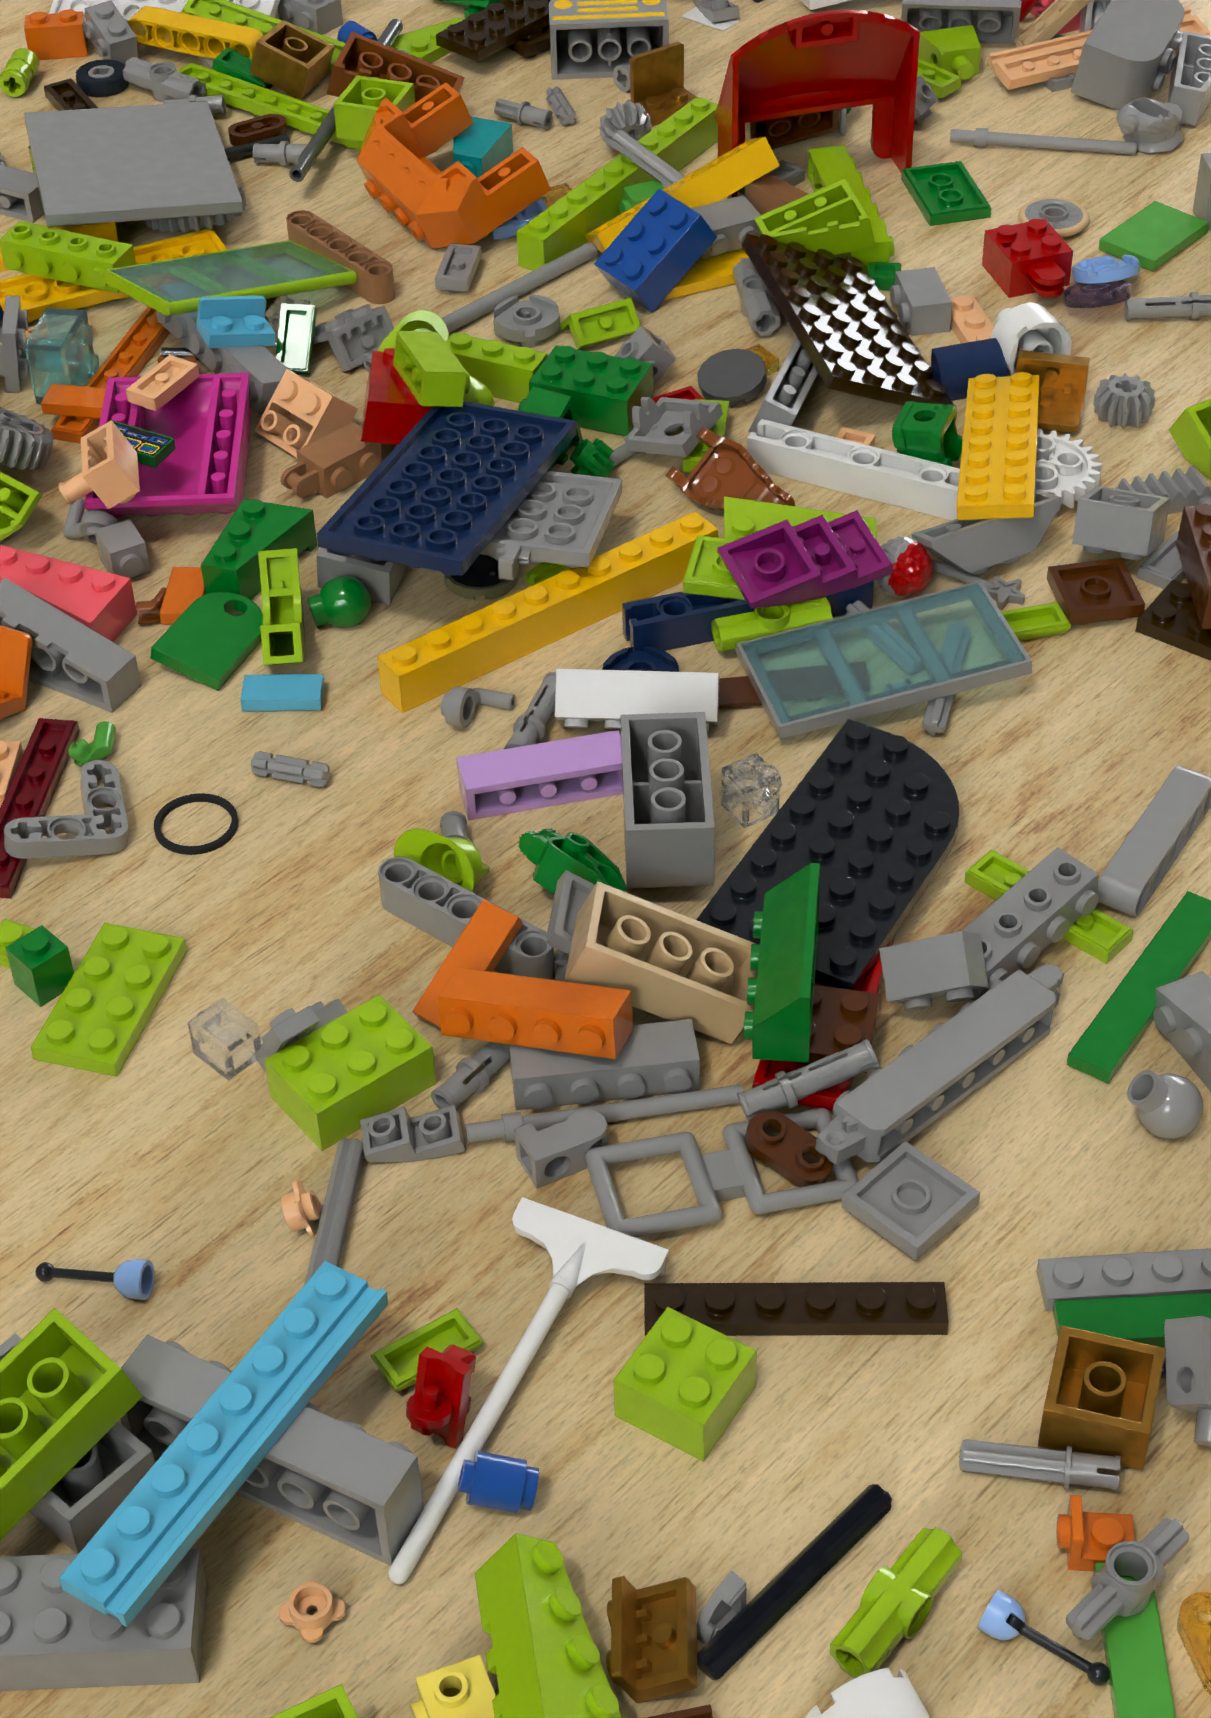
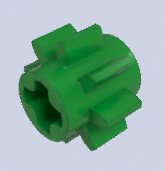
[570,438,615,477]

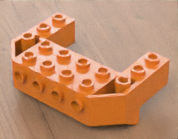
[357,82,551,248]

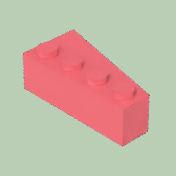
[0,545,137,642]

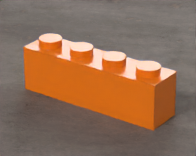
[437,968,634,1059]

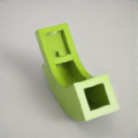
[258,548,305,666]

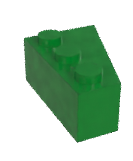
[201,499,317,600]

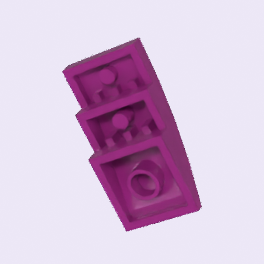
[717,510,892,609]

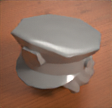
[1117,97,1184,154]

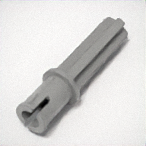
[959,1439,1121,1491]

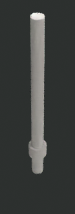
[950,128,1137,155]
[465,1084,744,1143]

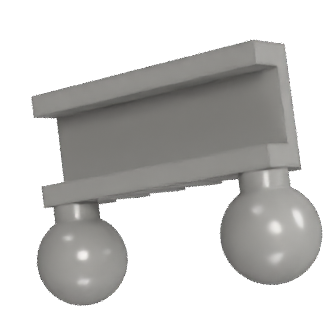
[1115,466,1211,514]

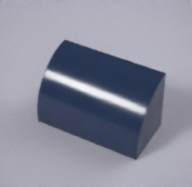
[931,338,1008,401]

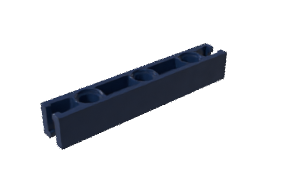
[622,581,874,651]

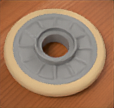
[1018,197,1089,237]

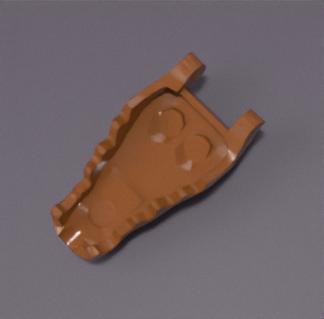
[665,427,795,511]

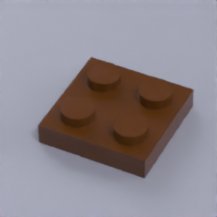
[1047,558,1145,625]
[785,985,880,1073]

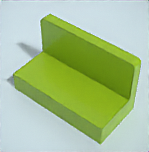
[560,297,641,350]

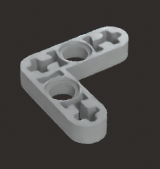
[4,760,128,859]

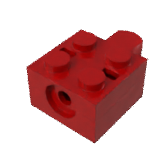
[982,219,1073,298]

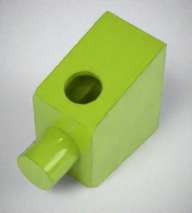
[918,25,981,80]

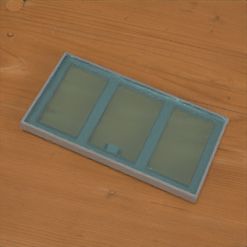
[735,581,1032,739]

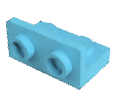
[196,296,276,348]

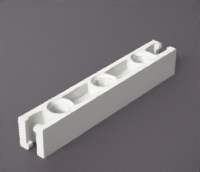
[747,419,960,520]

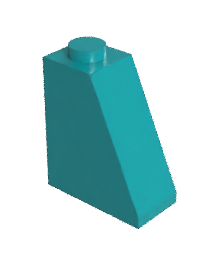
[453,116,513,178]

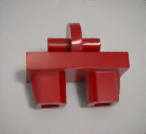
[406,1344,476,1448]

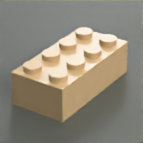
[565,881,757,1044]

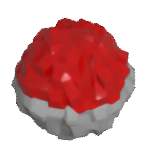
[877,536,933,598]

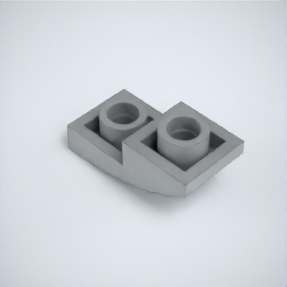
[693,0,739,23]
[360,1105,466,1163]

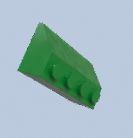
[744,863,820,1062]

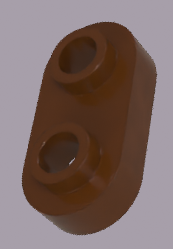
[228,114,288,146]
[745,1110,834,1187]

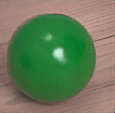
[307,575,371,628]

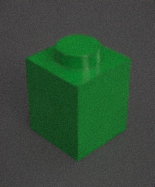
[5,925,74,1007]

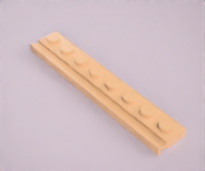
[987,7,1211,90]

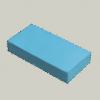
[240,674,324,711]

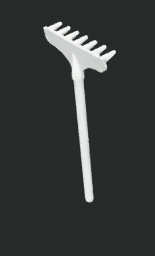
[388,1197,669,1585]

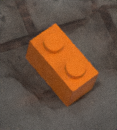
[24,9,88,60]

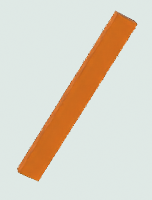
[51,284,185,444]

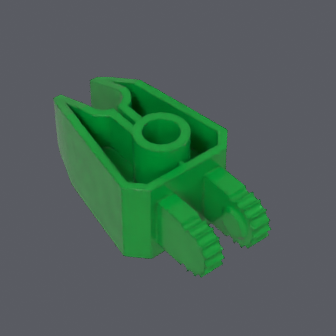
[518,828,627,895]

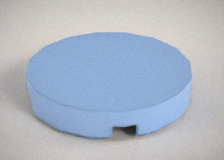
[1072,255,1140,284]

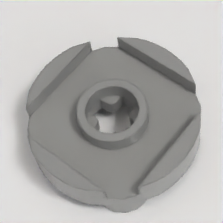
[493,295,561,348]

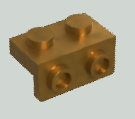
[606,1576,697,1703]

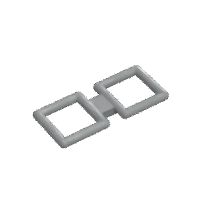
[585,1108,859,1237]

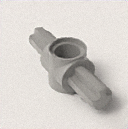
[1066,1518,1190,1641]

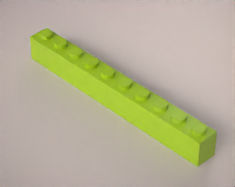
[517,97,718,271]

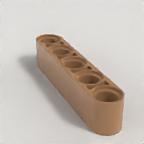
[286,210,395,304]

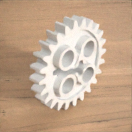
[1035,429,1102,511]

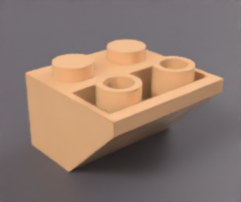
[254,369,358,458]

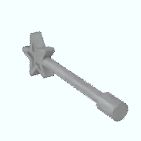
[931,559,1025,610]

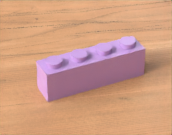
[457,730,623,820]

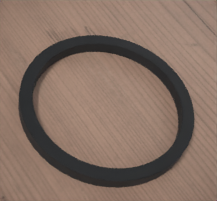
[154,793,238,855]

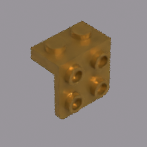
[1016,350,1090,433]

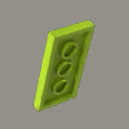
[30,922,187,1077]

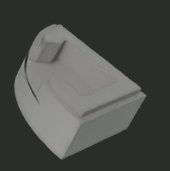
[697,1571,747,1645]

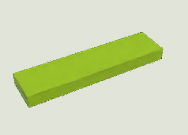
[964,850,1134,964]

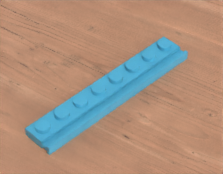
[59,1261,388,1627]

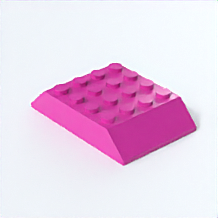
[85,373,251,518]

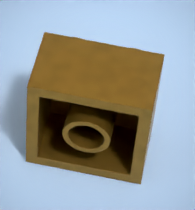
[249,20,335,99]
[1038,1325,1166,1470]

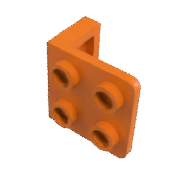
[0,625,32,722]

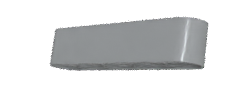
[1098,765,1211,917]
[378,857,555,980]

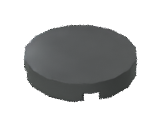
[697,349,767,406]

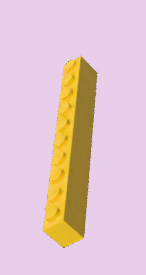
[377,511,718,713]

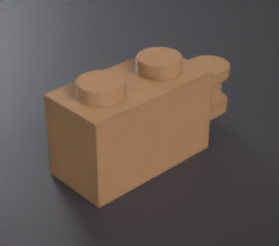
[281,422,382,499]

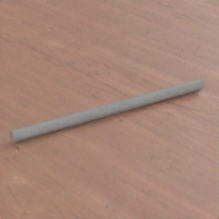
[363,242,598,372]

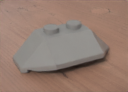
[912,490,1061,575]

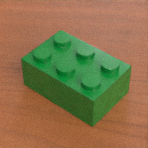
[529,345,654,436]

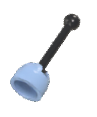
[35,1259,154,1300]
[978,1589,1110,1685]

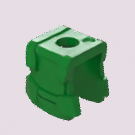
[892,401,963,467]

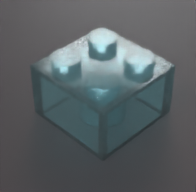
[25,308,99,404]

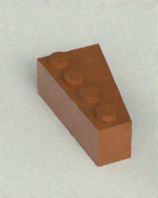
[327,32,465,103]

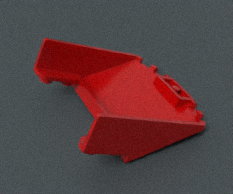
[714,10,920,199]

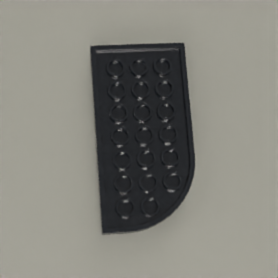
[696,719,959,991]

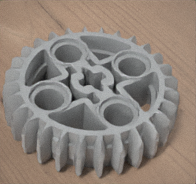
[0,406,54,471]

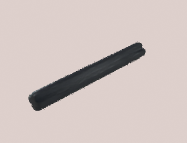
[697,1484,892,1680]

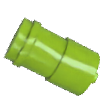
[0,48,40,97]

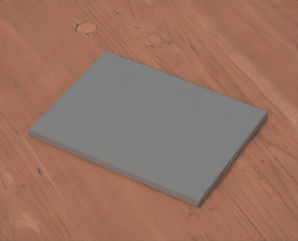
[24,101,243,227]

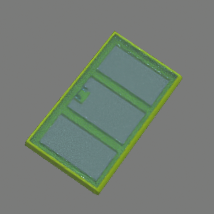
[105,240,357,316]

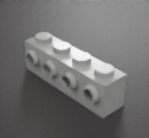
[962,847,1099,1001]

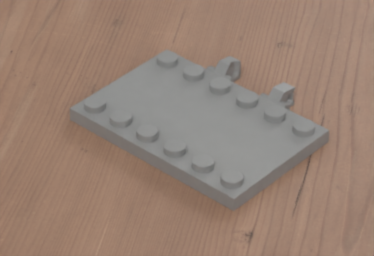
[424,471,622,580]

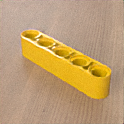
[127,6,263,59]

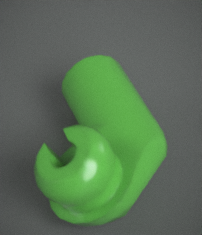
[68,721,116,767]

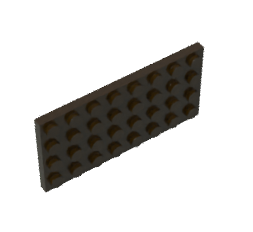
[742,234,954,406]

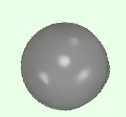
[1127,1070,1203,1139]

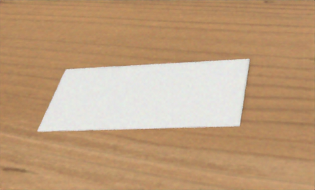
[681,7,739,31]

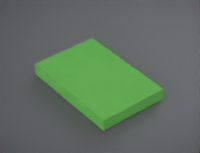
[1099,201,1209,271]

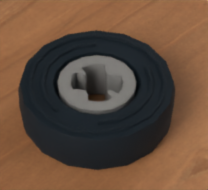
[76,59,129,97]

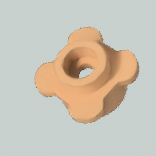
[281,1179,322,1236]
[279,1581,345,1643]

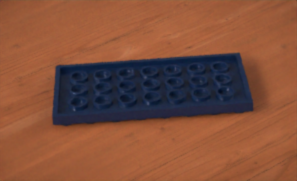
[317,401,576,576]

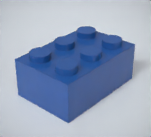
[594,189,717,313]

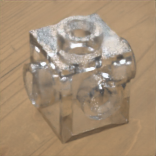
[719,753,782,828]

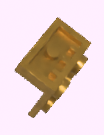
[630,42,698,127]

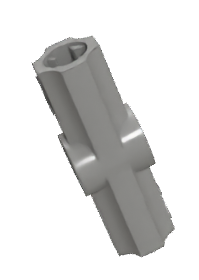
[123,57,207,102]
[733,258,780,336]

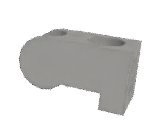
[514,1109,608,1189]

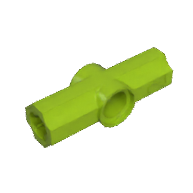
[711,597,833,653]
[830,1527,962,1678]

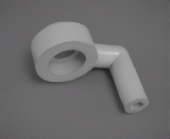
[63,498,119,544]
[441,686,516,728]

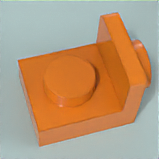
[1056,1495,1135,1571]

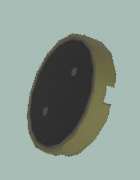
[444,554,518,600]

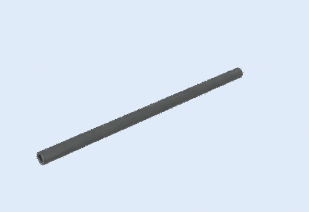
[289,19,403,182]

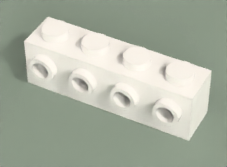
[555,668,719,731]

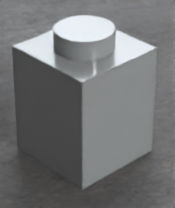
[95,519,151,579]

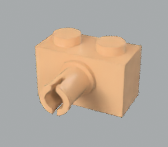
[58,420,140,509]

